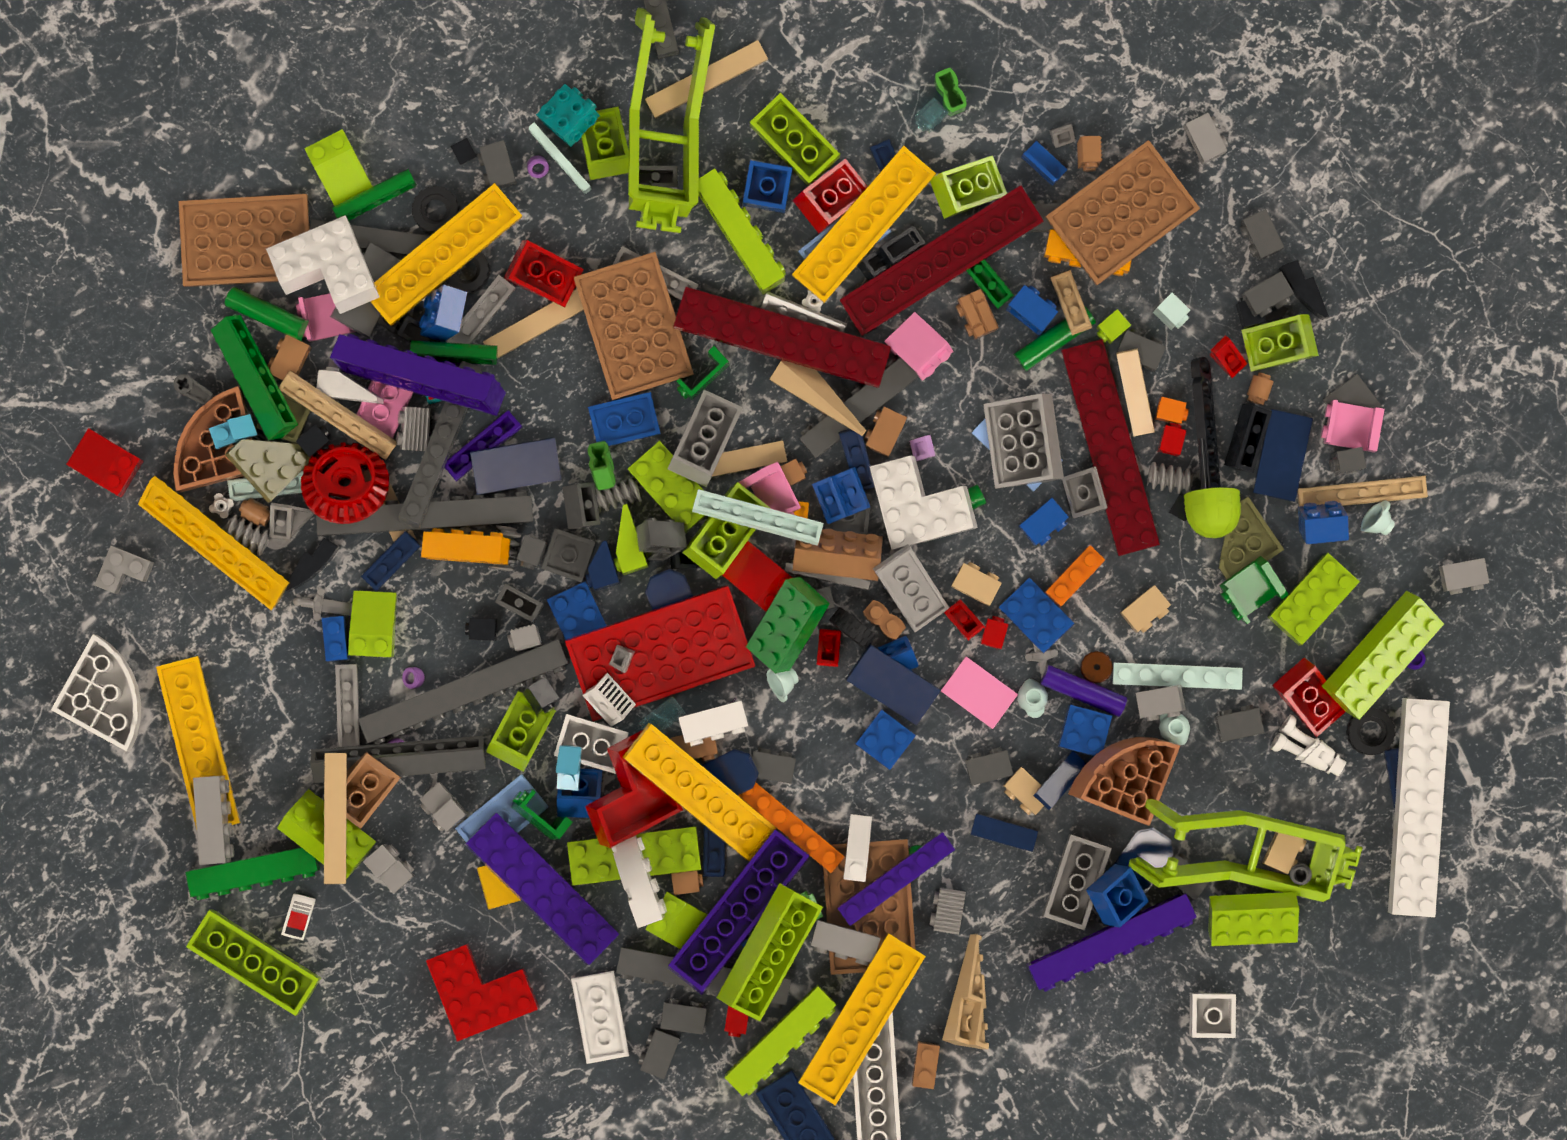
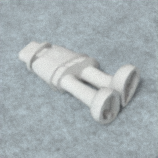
[1270,714,1346,776]

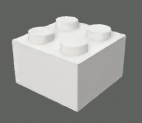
[1189,993,1236,1038]

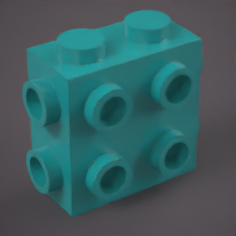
[536,84,600,147]

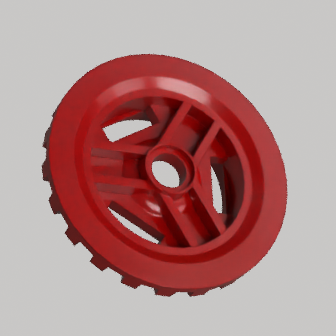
[301,442,390,524]

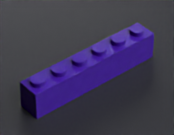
[837,832,955,926]

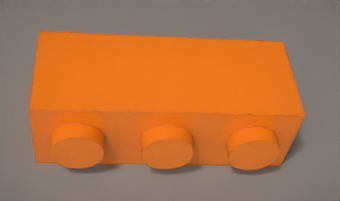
[1044,545,1105,608]

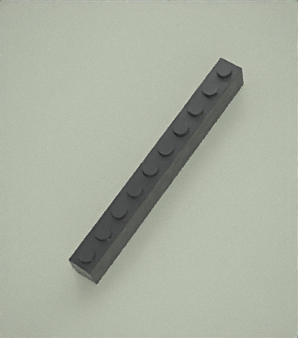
[316,492,533,536]
[358,639,569,744]

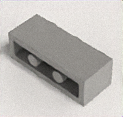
[811,920,880,966]

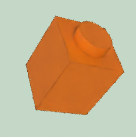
[1155,397,1189,425]

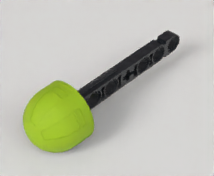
[1184,357,1241,538]

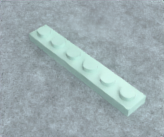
[692,489,824,546]
[1112,663,1243,690]

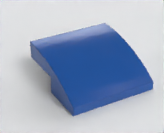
[812,467,871,524]

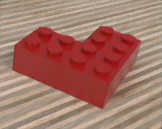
[585,730,683,848]
[426,944,539,1042]

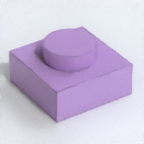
[910,435,935,461]

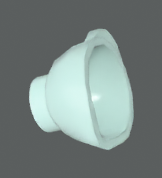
[1361,500,1395,535]
[766,668,799,702]
[1017,679,1048,718]
[1159,714,1190,745]

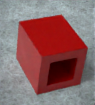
[1157,423,1187,457]
[980,616,1008,650]
[724,1006,748,1037]

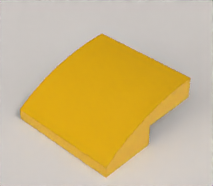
[477,866,521,910]

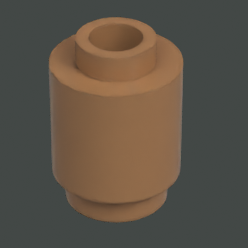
[1247,373,1273,406]
[239,498,270,527]

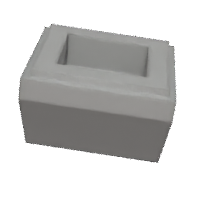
[1049,124,1075,148]
[609,645,635,673]

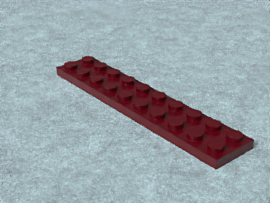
[840,185,1044,336]
[673,287,891,388]
[1061,339,1160,556]

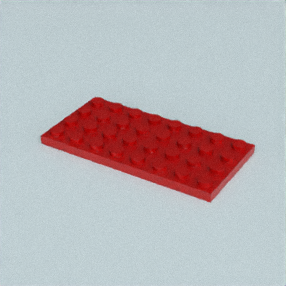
[565,585,755,721]

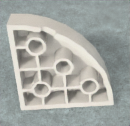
[51,634,141,752]
[612,836,667,928]

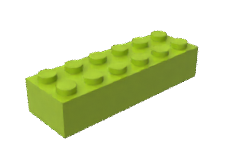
[698,168,786,295]
[1322,591,1444,720]
[567,826,701,886]
[716,883,823,1021]
[186,909,321,1016]
[724,984,836,1096]

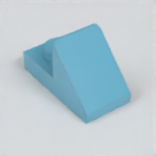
[209,414,258,449]
[556,745,582,791]

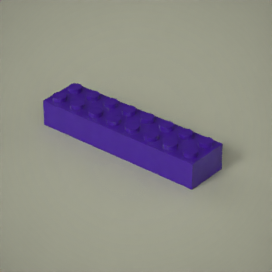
[330,334,506,416]
[464,813,619,965]
[668,830,809,995]
[1026,892,1197,992]

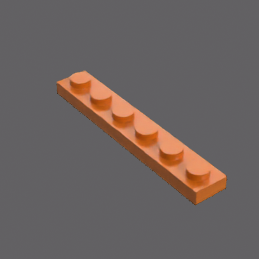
[738,782,845,874]

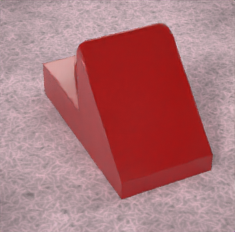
[1210,335,1247,378]
[944,599,985,641]
[816,629,841,667]

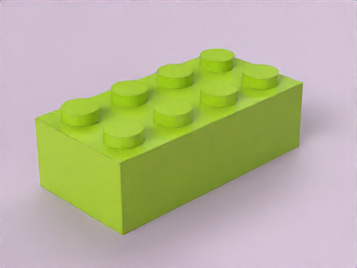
[750,93,840,186]
[628,441,706,534]
[682,482,771,579]
[1268,553,1360,646]
[277,789,376,880]
[1208,892,1299,946]

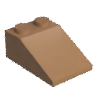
[346,752,401,829]

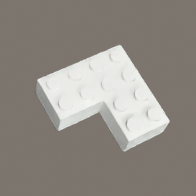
[266,215,380,314]
[870,456,978,550]

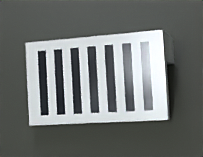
[582,673,636,727]

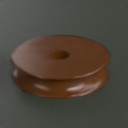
[1080,651,1113,683]

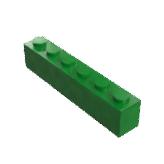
[211,315,298,440]
[185,848,320,900]

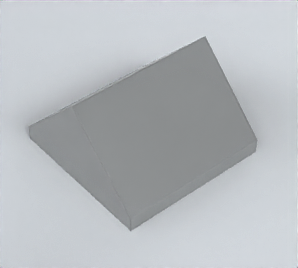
[1062,467,1107,519]

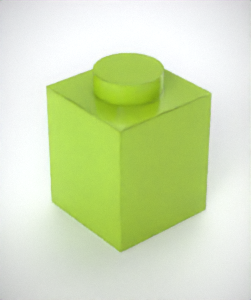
[1097,309,1131,344]

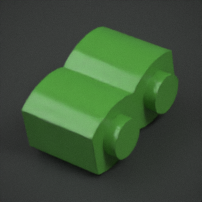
[934,68,966,116]
[588,441,616,490]

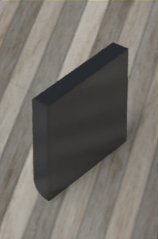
[450,138,477,165]
[1264,306,1288,323]
[1169,494,1187,522]

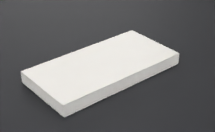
[571,970,629,1064]

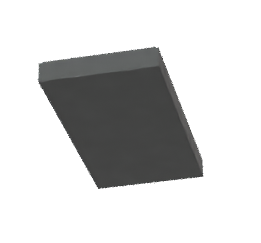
[330,243,401,338]

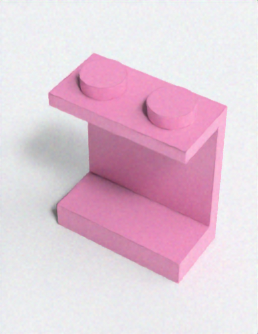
[296,293,356,342]
[884,312,954,381]
[1321,400,1384,452]
[738,462,801,515]

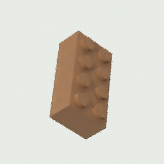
[792,529,883,581]

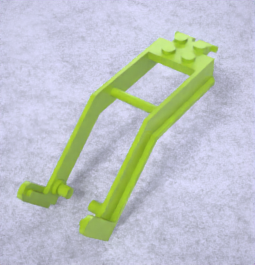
[628,8,715,233]
[1129,799,1363,902]

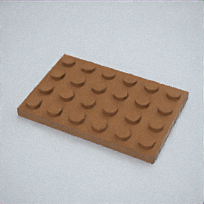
[1045,140,1200,286]
[179,194,310,287]
[574,252,694,400]
[823,839,916,975]

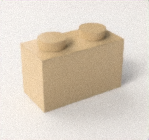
[951,562,1002,607]
[1120,585,1171,633]
[1003,767,1044,815]
[1262,832,1307,874]

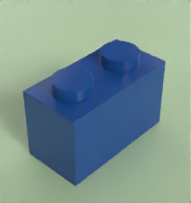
[1018,498,1069,546]
[322,616,350,662]

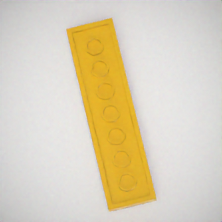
[792,146,936,303]
[370,183,523,326]
[138,476,289,611]
[156,656,240,830]
[622,723,776,862]
[798,933,926,1106]

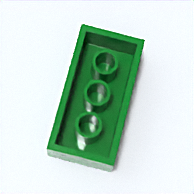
[746,577,830,674]

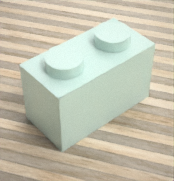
[1153,293,1190,330]

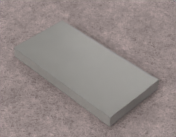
[873,544,950,632]

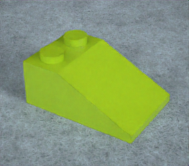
[581,107,629,180]
[304,129,373,206]
[930,155,1007,219]
[1241,314,1319,372]
[614,504,648,575]
[348,591,397,657]
[486,691,556,772]
[645,891,708,949]

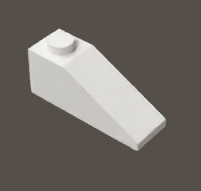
[316,367,384,404]
[843,814,872,882]

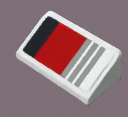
[281,893,316,940]

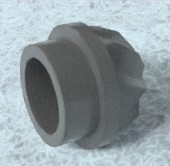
[1290,863,1312,885]

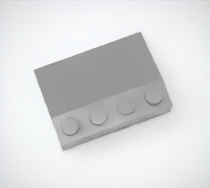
[983,393,1064,489]

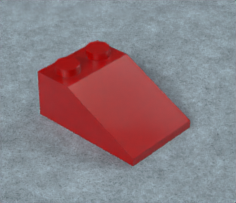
[792,158,868,233]
[504,240,584,308]
[66,428,144,498]
[722,541,792,612]
[1272,658,1345,738]

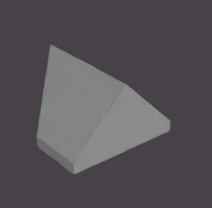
[269,503,314,540]

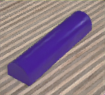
[445,410,523,482]
[1040,664,1127,717]

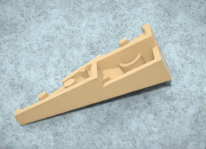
[770,360,866,436]
[942,934,989,1050]

